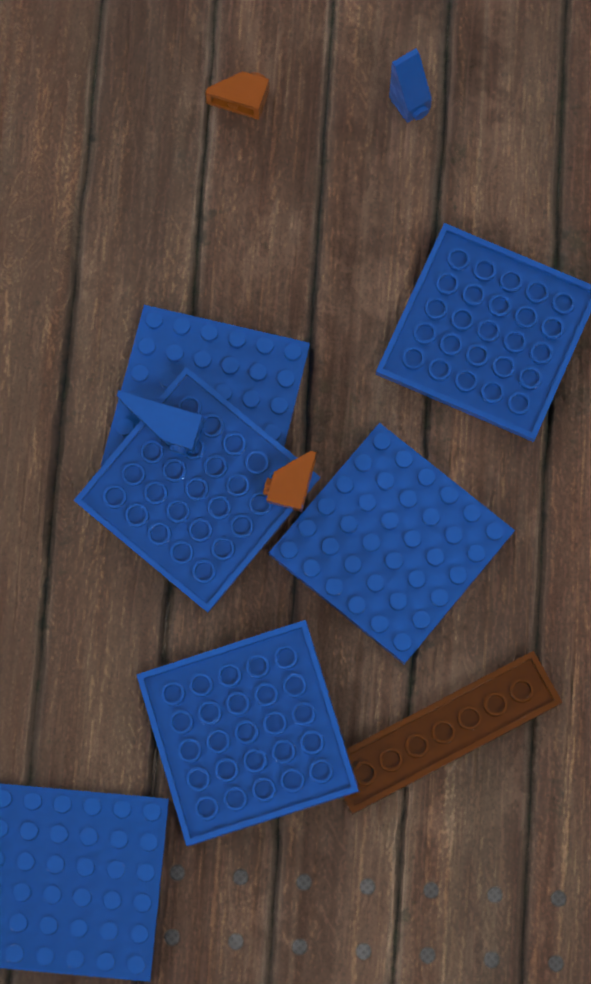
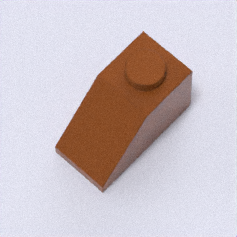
[205,71,270,120]
[263,451,317,512]

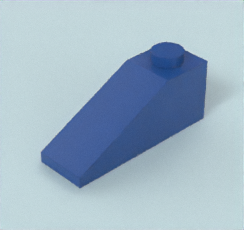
[389,48,432,123]
[116,390,205,455]

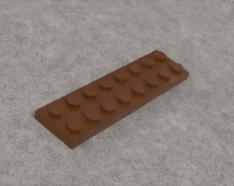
[343,650,563,815]

